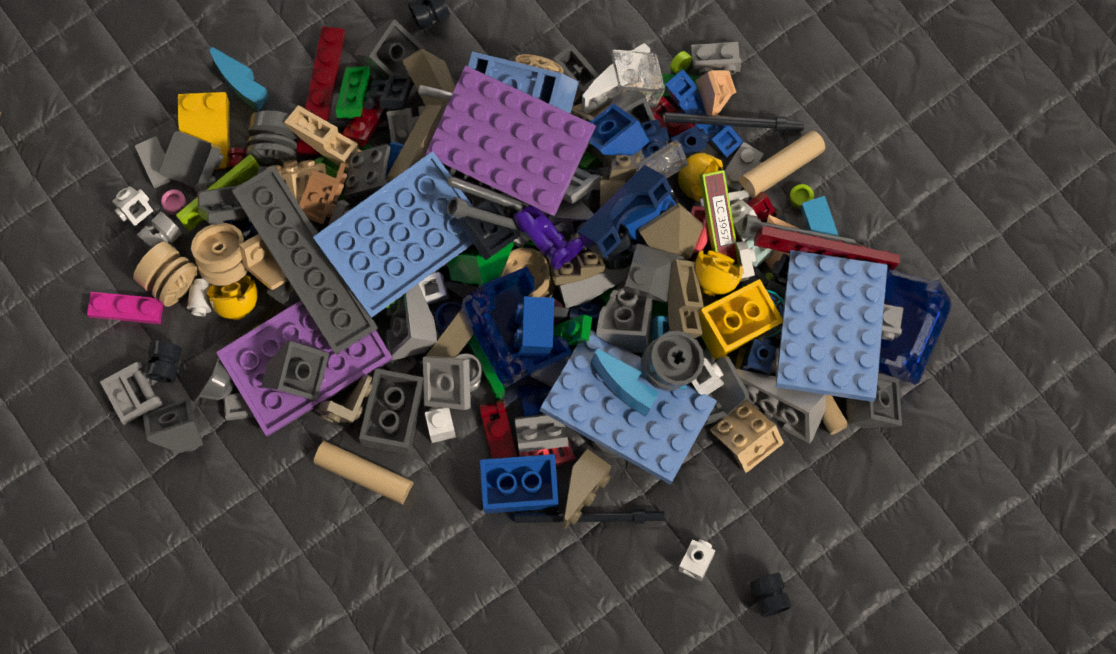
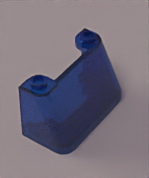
[462,266,572,387]
[878,269,951,385]

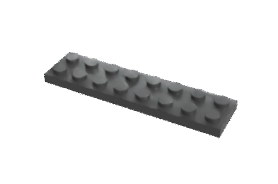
[232,165,378,355]

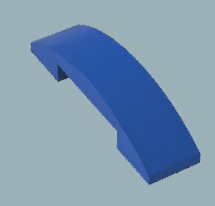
[665,70,743,158]

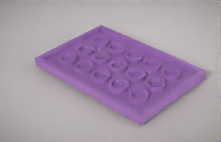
[425,65,596,216]
[216,300,393,436]

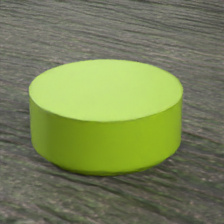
[670,51,692,74]
[790,184,814,209]

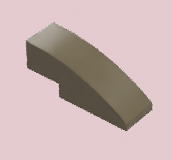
[668,260,704,339]

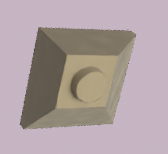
[638,203,703,261]

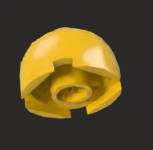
[677,153,723,202]
[695,250,744,296]
[207,275,258,320]

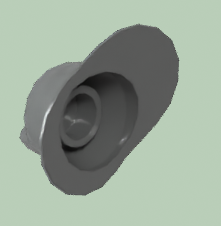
[191,356,234,408]

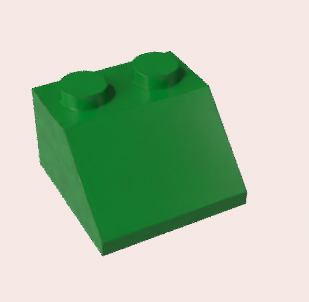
[447,242,514,287]

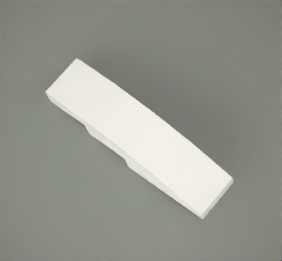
[582,43,650,114]

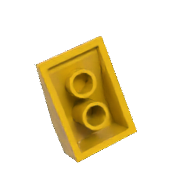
[178,92,230,170]
[698,279,782,360]

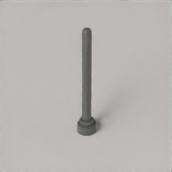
[446,177,550,218]
[447,197,522,232]
[742,214,856,246]

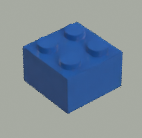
[514,296,554,357]

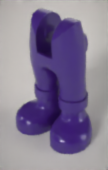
[514,205,584,270]

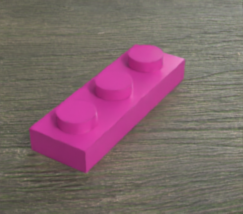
[87,292,163,324]

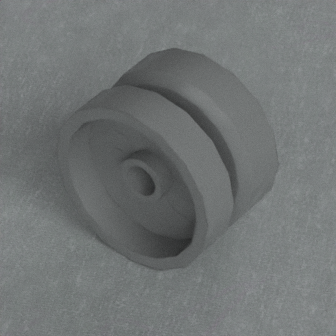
[641,331,704,391]

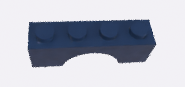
[577,165,672,258]

